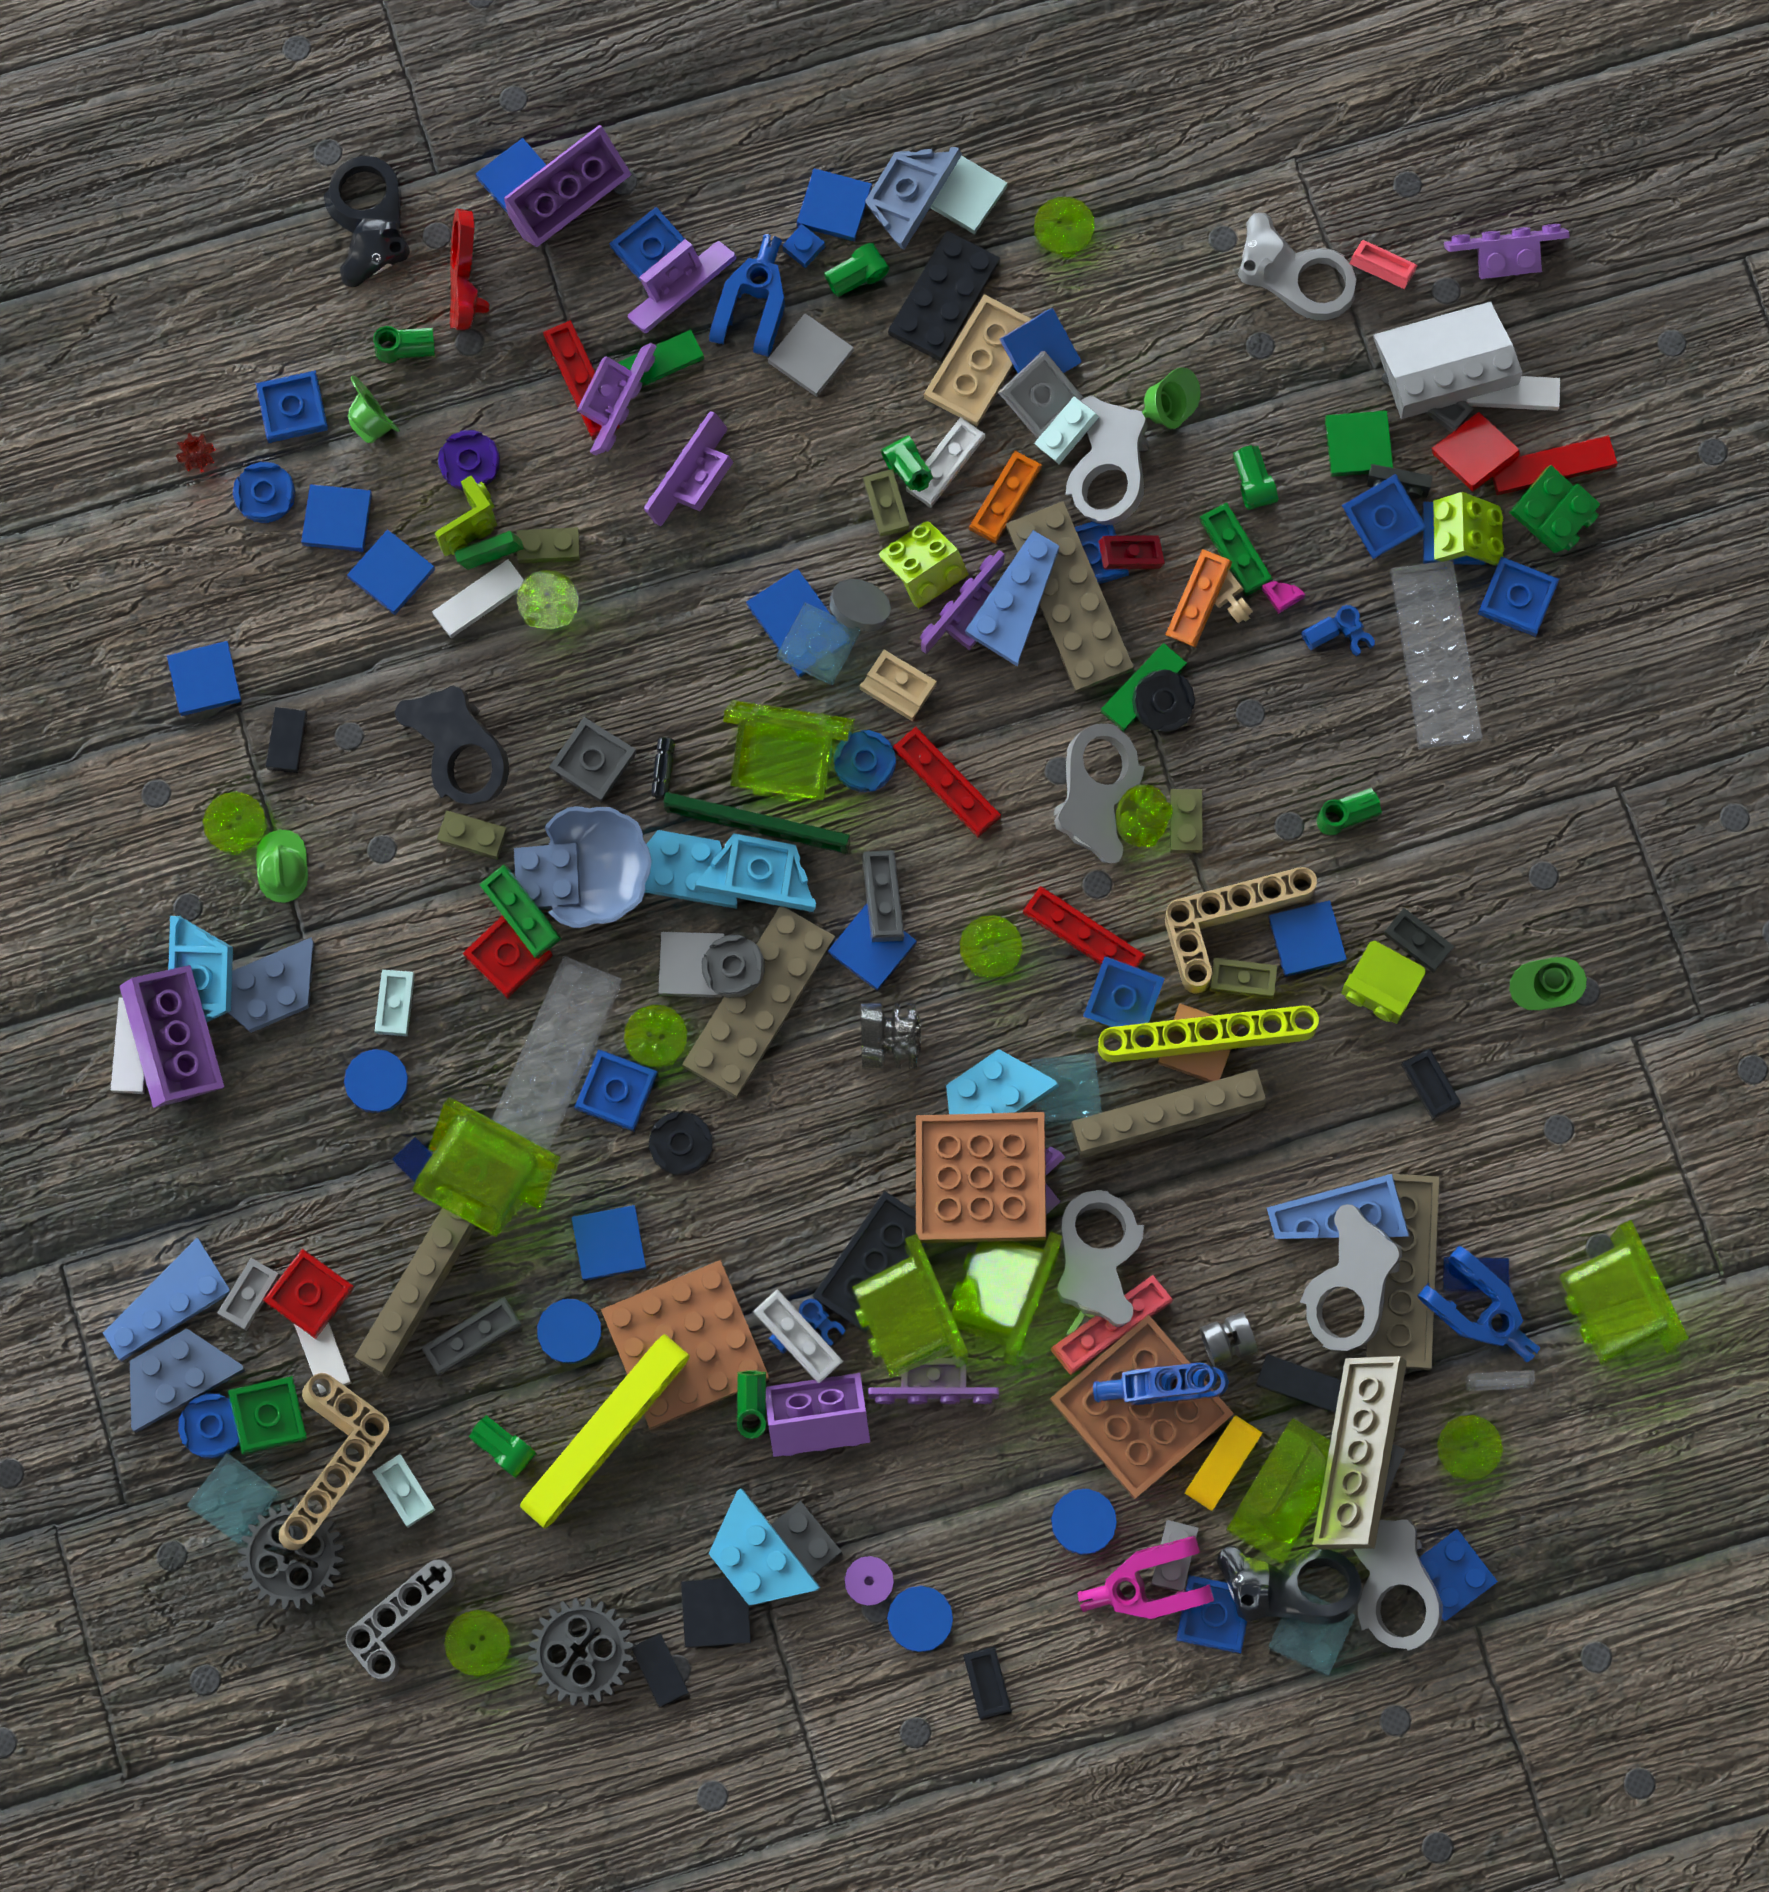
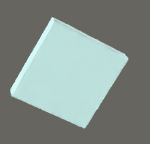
[930,156,1007,234]

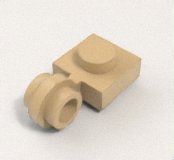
[1215,570,1253,623]

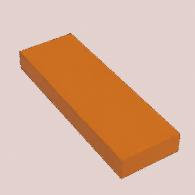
[969,451,1042,544]
[1165,549,1232,648]

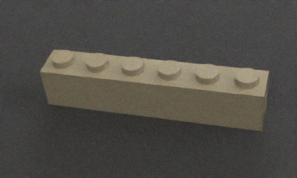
[1071,1069,1266,1159]
[354,1189,485,1378]

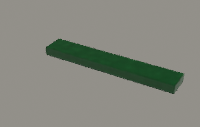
[663,792,850,854]

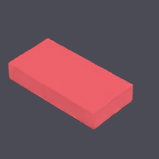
[1349,240,1418,289]

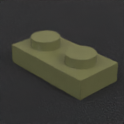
[863,469,909,537]
[517,527,580,564]
[1170,789,1202,853]
[437,810,507,860]
[1210,958,1277,999]

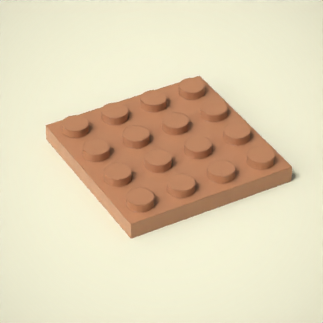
[916,1112,1046,1243]
[601,1260,770,1430]
[1049,1315,1234,1500]

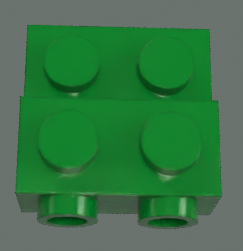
[1509,465,1600,554]

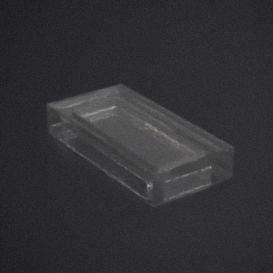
[1466,1370,1535,1391]

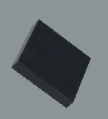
[681,1578,751,1648]

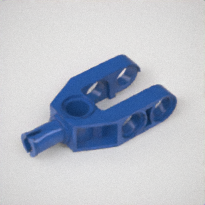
[709,234,785,357]
[1417,1246,1540,1363]
[1093,1363,1229,1405]

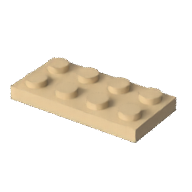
[924,294,1031,427]

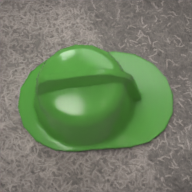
[1142,367,1200,429]
[348,375,400,443]
[256,829,308,903]
[1509,957,1587,1010]

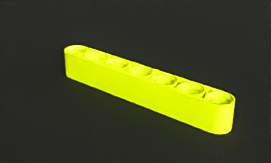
[1098,1006,1319,1062]
[520,1334,690,1529]

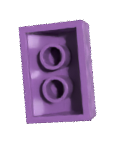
[766,1373,870,1457]

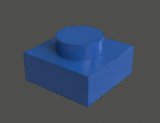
[782,224,825,268]

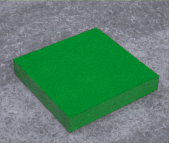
[1325,411,1393,477]
[228,1376,307,1455]

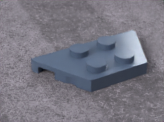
[865,147,962,250]
[227,937,315,1033]
[130,1328,245,1433]

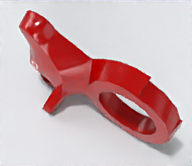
[450,208,490,330]

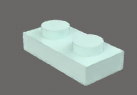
[1034,397,1099,464]
[375,969,415,1036]
[372,1454,435,1528]

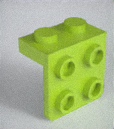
[435,476,498,556]
[1433,492,1504,566]
[879,522,969,609]
[1341,941,1426,1024]

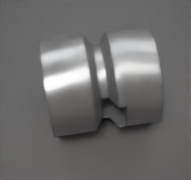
[1200,1312,1257,1367]

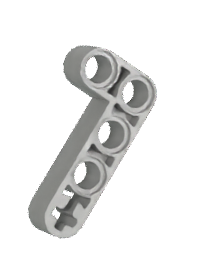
[345,1560,456,1682]

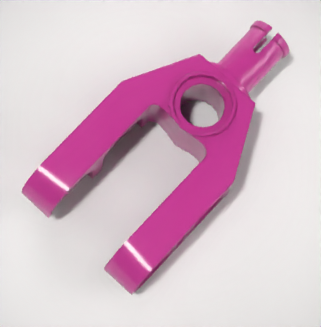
[1078,1536,1214,1619]

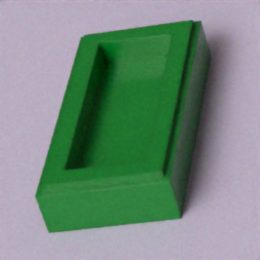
[454,531,524,570]

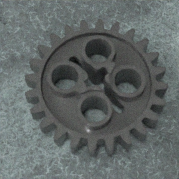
[238,1503,345,1611]
[528,1598,636,1706]

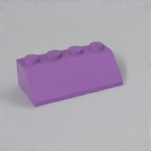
[504,125,632,247]
[120,965,224,1108]

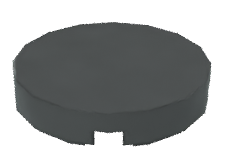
[829,579,891,632]
[702,935,765,998]

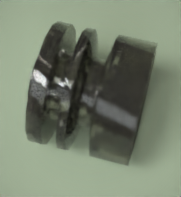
[861,1002,921,1070]

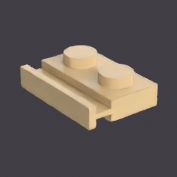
[860,650,937,721]

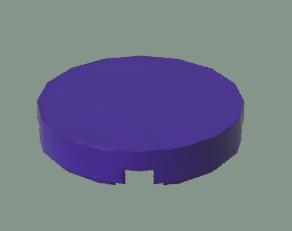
[438,430,500,491]

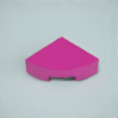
[1261,581,1305,614]

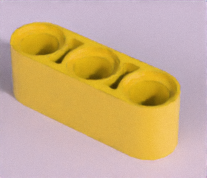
[1184,1415,1263,1511]

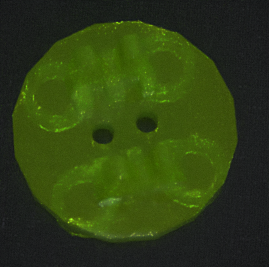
[1034,197,1094,257]
[516,570,579,629]
[1116,784,1173,847]
[203,792,267,855]
[959,915,1022,978]
[624,1005,687,1067]
[1437,1415,1503,1480]
[444,1610,511,1677]

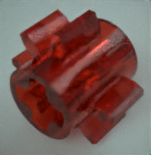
[176,433,215,473]

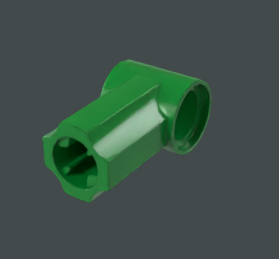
[824,243,890,297]
[373,326,435,364]
[881,435,933,492]
[1233,445,1278,510]
[1316,788,1382,836]
[736,1370,766,1439]
[468,1415,537,1478]

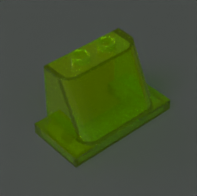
[723,700,855,801]
[413,1097,561,1237]
[1559,1220,1688,1365]
[949,1232,1063,1367]
[852,1234,969,1379]
[1226,1418,1331,1565]

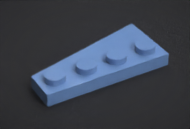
[965,530,1059,667]
[1267,1174,1410,1239]
[103,1237,231,1362]

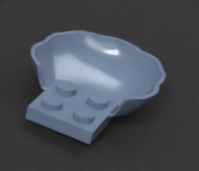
[514,806,652,928]

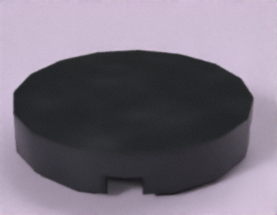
[1132,669,1195,732]
[649,1112,712,1175]

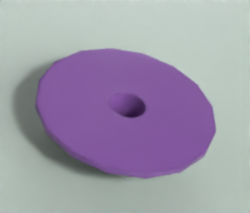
[845,1556,894,1606]

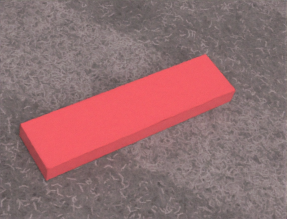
[1051,1275,1173,1375]

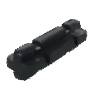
[651,737,675,799]

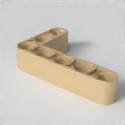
[1165,867,1317,994]
[279,1373,389,1550]

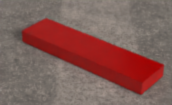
[543,320,620,440]
[1492,435,1618,495]
[893,726,1001,838]
[1023,886,1145,968]

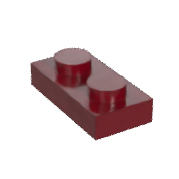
[1098,535,1165,569]

